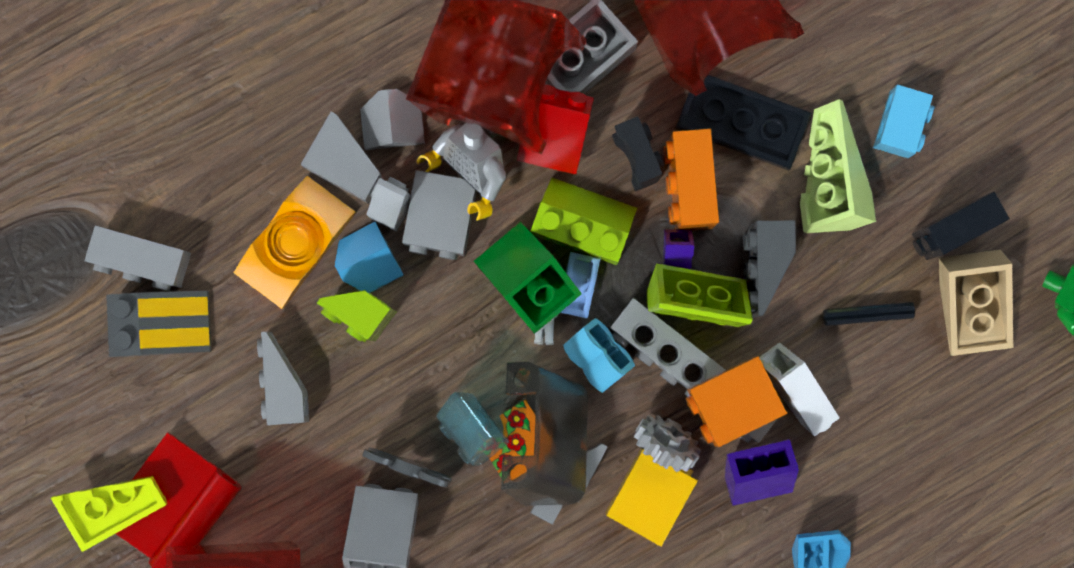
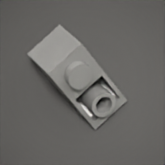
[367,177,411,232]

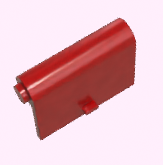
[115,432,242,568]

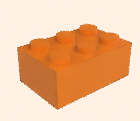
[663,129,719,231]

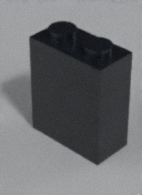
[912,191,1010,260]

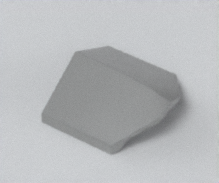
[360,89,425,150]

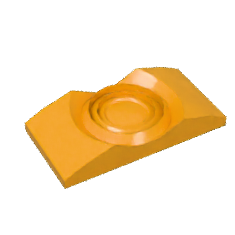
[233,176,356,309]

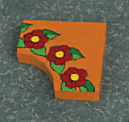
[489,399,558,485]

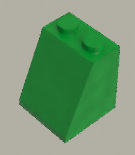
[473,222,582,334]

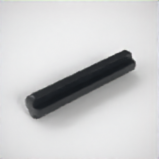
[823,302,915,326]

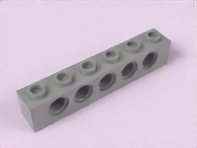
[609,298,777,443]

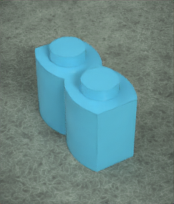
[563,318,635,393]

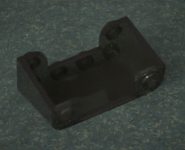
[501,362,588,506]

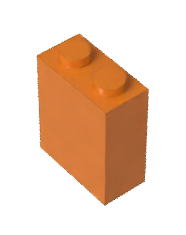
[685,356,787,448]

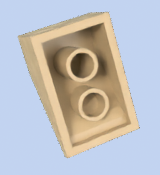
[939,249,1013,356]

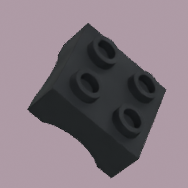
[612,116,665,192]

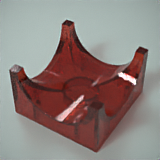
[406,0,587,154]
[634,0,805,96]

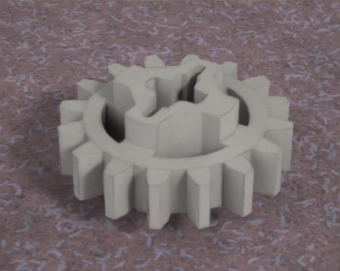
[634,415,701,472]

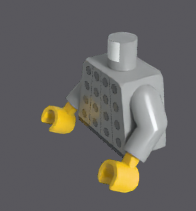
[417,121,506,220]

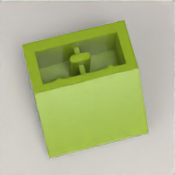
[317,290,397,342]

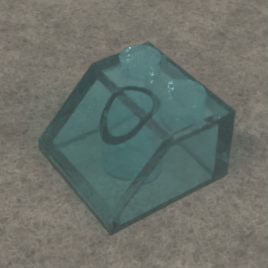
[436,391,509,466]

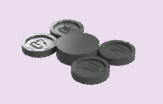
[362,447,452,487]

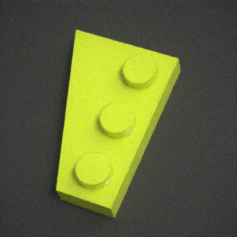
[51,476,168,552]

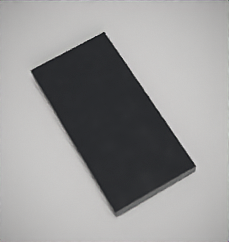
[675,71,811,171]

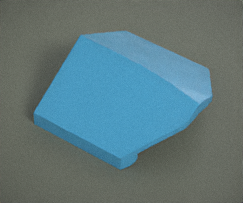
[335,221,404,293]
[792,530,851,568]

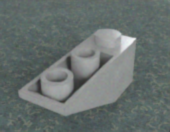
[257,332,309,425]

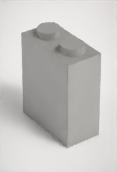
[402,170,477,260]
[342,484,419,568]

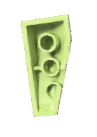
[800,99,876,233]

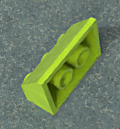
[530,177,637,265]
[647,263,753,327]

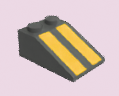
[106,291,211,357]

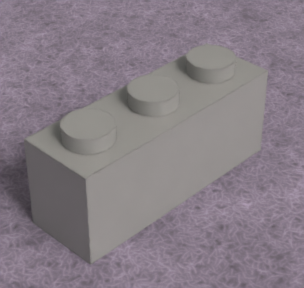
[84,226,191,291]

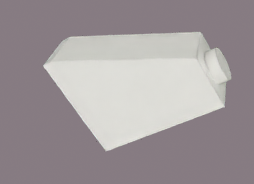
[759,343,839,436]

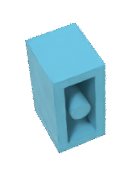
[873,85,934,158]

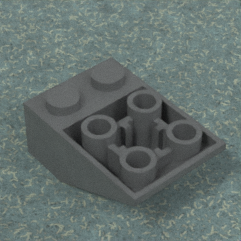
[743,220,796,318]

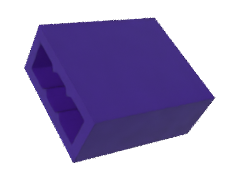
[724,440,799,506]

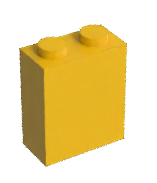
[605,448,698,547]

